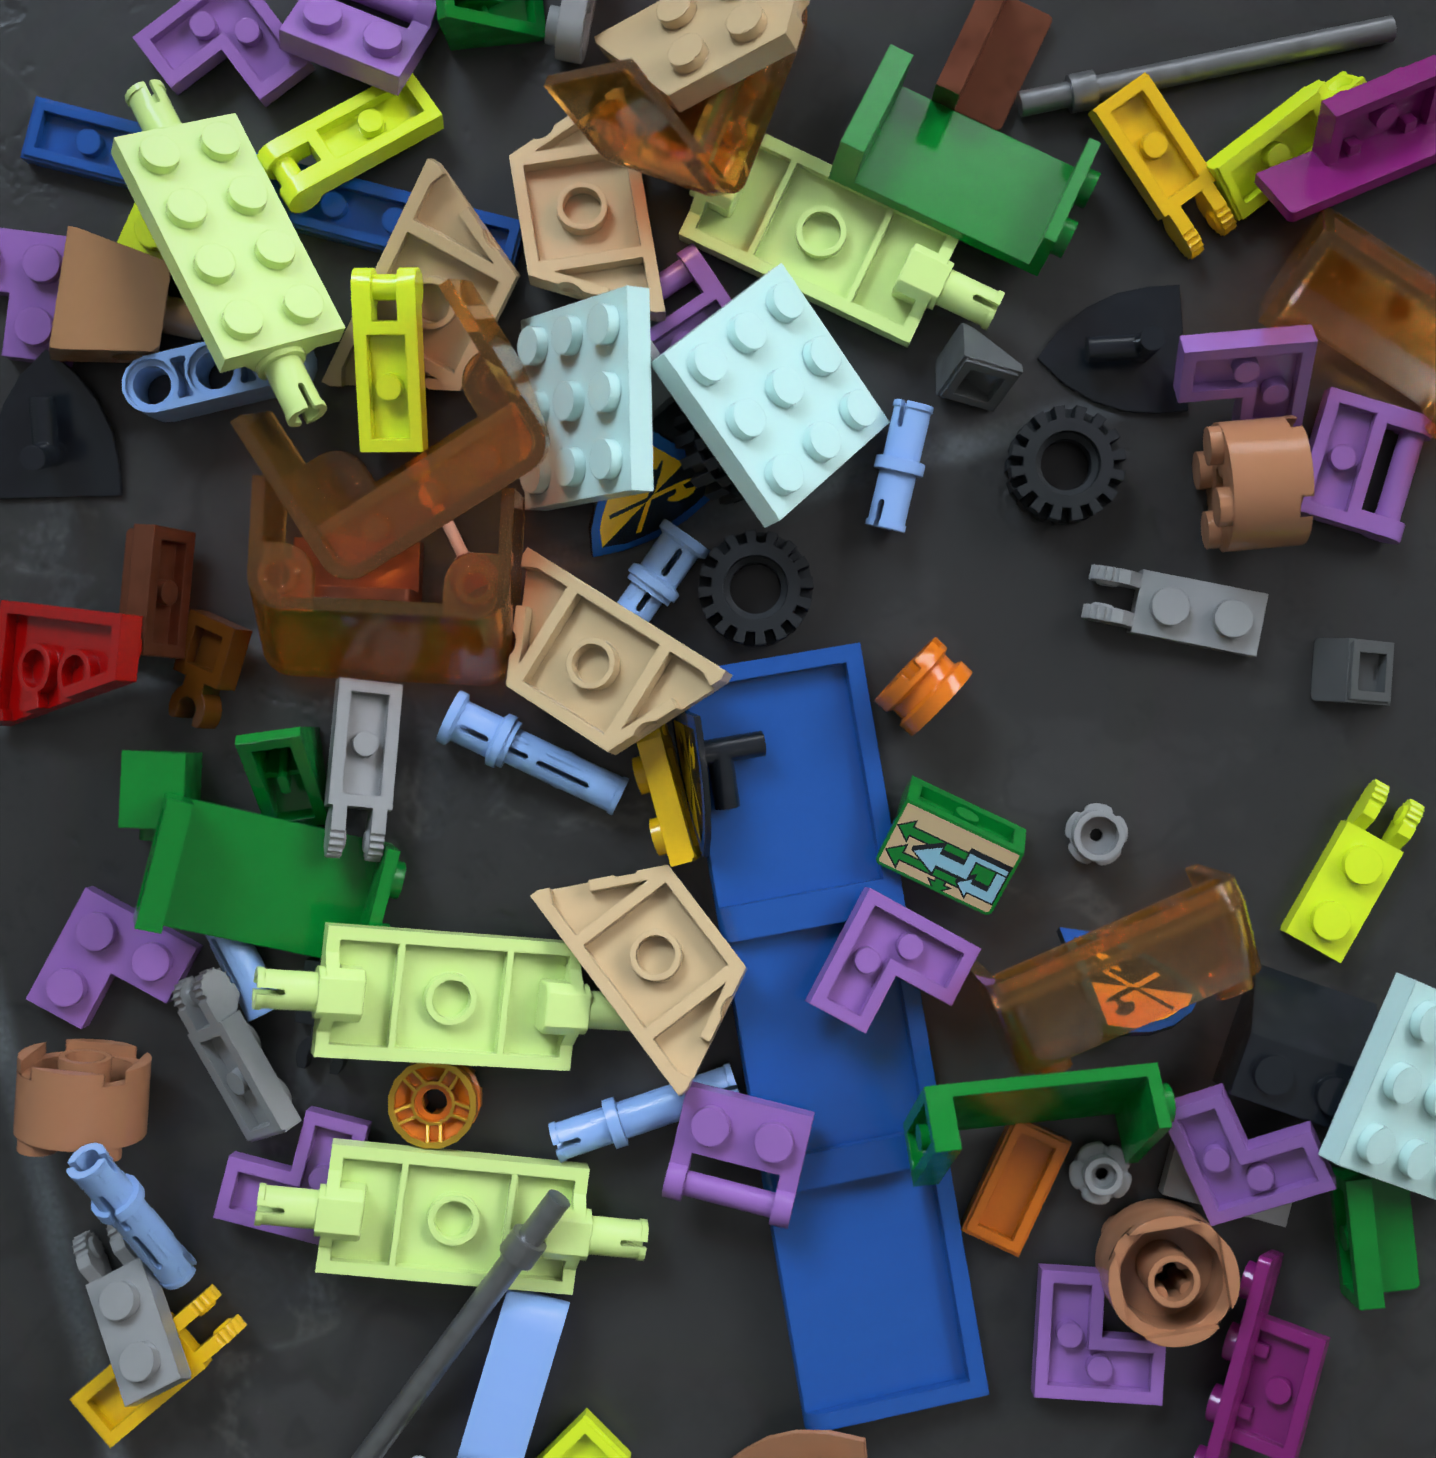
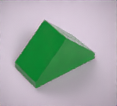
[436,0,546,51]
[235,727,329,826]

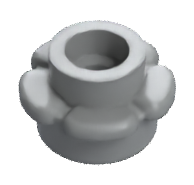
[1065,803,1128,866]
[1069,1141,1132,1205]

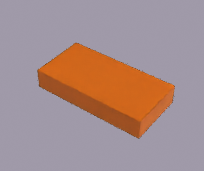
[960,1123,1072,1258]

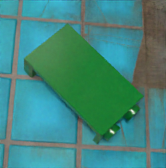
[828,44,1101,276]
[133,792,406,958]
[903,1062,1176,1187]

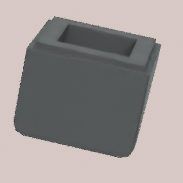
[935,323,1023,411]
[1311,638,1394,706]

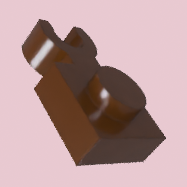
[168,609,253,729]

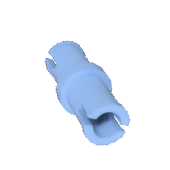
[865,399,934,533]

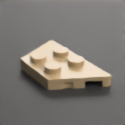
[594,0,810,112]
[509,82,666,322]
[321,158,520,391]
[506,547,733,755]
[530,865,747,1096]

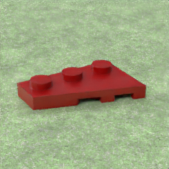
[0,600,143,726]

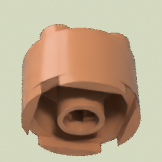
[1192,415,1314,552]
[13,1039,152,1162]
[1095,1198,1240,1347]

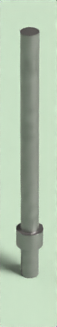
[1016,15,1397,117]
[351,1189,570,1458]

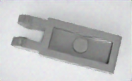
[1081,564,1269,657]
[323,677,403,862]
[171,967,302,1142]
[72,1225,192,1407]

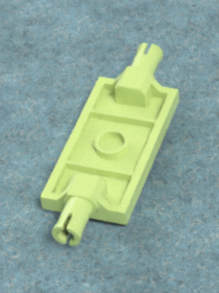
[111,79,345,427]
[639,118,1005,348]
[252,922,632,1071]
[254,1138,649,1295]

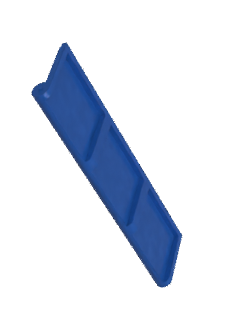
[687,642,990,1430]

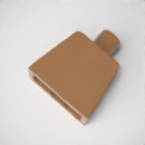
[49,226,201,363]

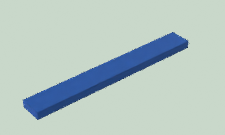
[20,96,523,269]

